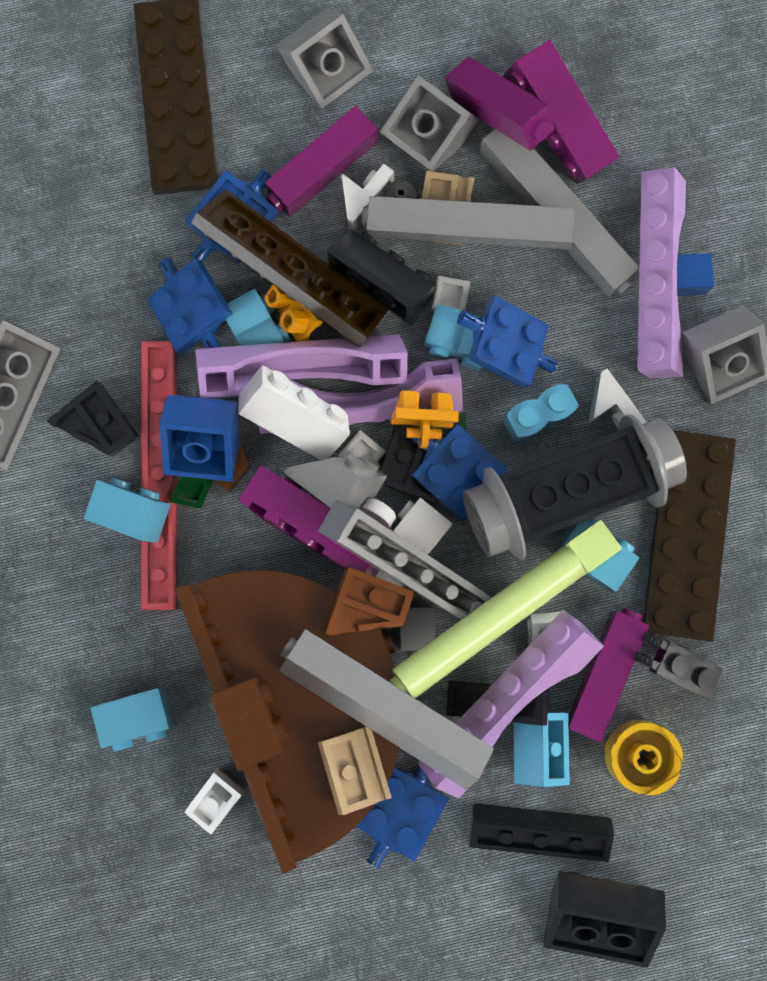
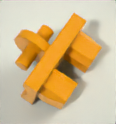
[264,285,323,342]
[391,390,459,449]

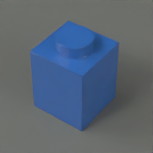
[677,253,714,297]

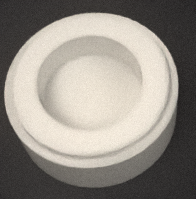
[360,498,396,529]

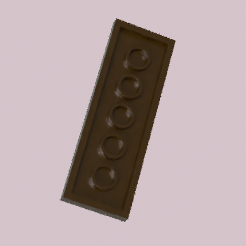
[134,0,218,195]
[191,189,389,348]
[643,430,736,642]

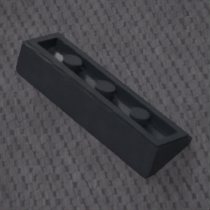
[469,804,614,862]

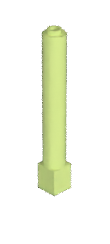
[389,520,622,698]

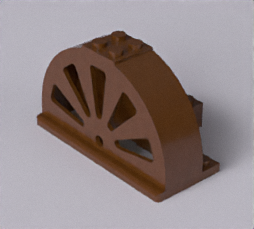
[175,570,400,874]

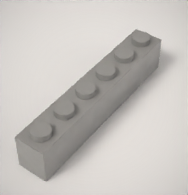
[317,500,492,621]

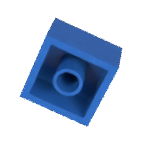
[159,395,240,482]

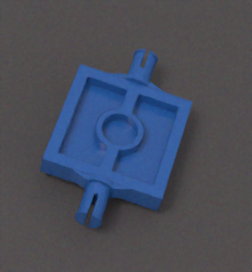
[185,169,279,264]
[147,258,233,354]
[457,295,558,388]
[411,424,507,521]
[356,765,449,869]

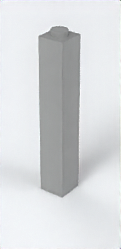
[480,129,639,298]
[362,196,576,250]
[279,629,494,789]

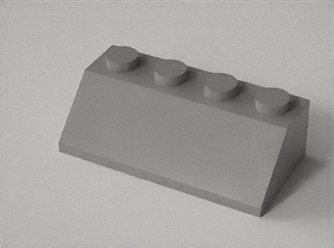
[0,319,60,471]

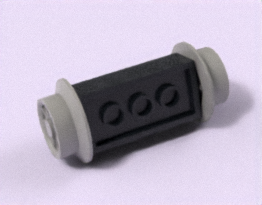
[463,414,687,561]

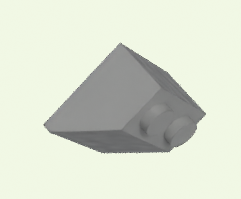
[276,7,373,109]
[380,75,479,172]
[682,305,767,405]
[285,455,387,510]

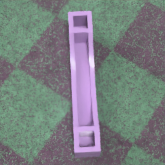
[637,167,686,379]
[195,334,408,399]
[258,358,463,434]
[418,610,604,799]

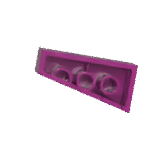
[502,39,620,184]
[238,465,379,577]

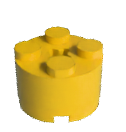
[604,720,683,795]

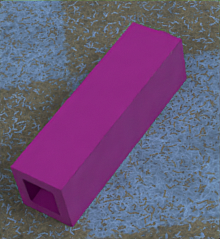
[444,57,555,151]
[265,105,378,217]
[568,608,649,743]

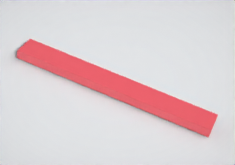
[141,341,178,610]

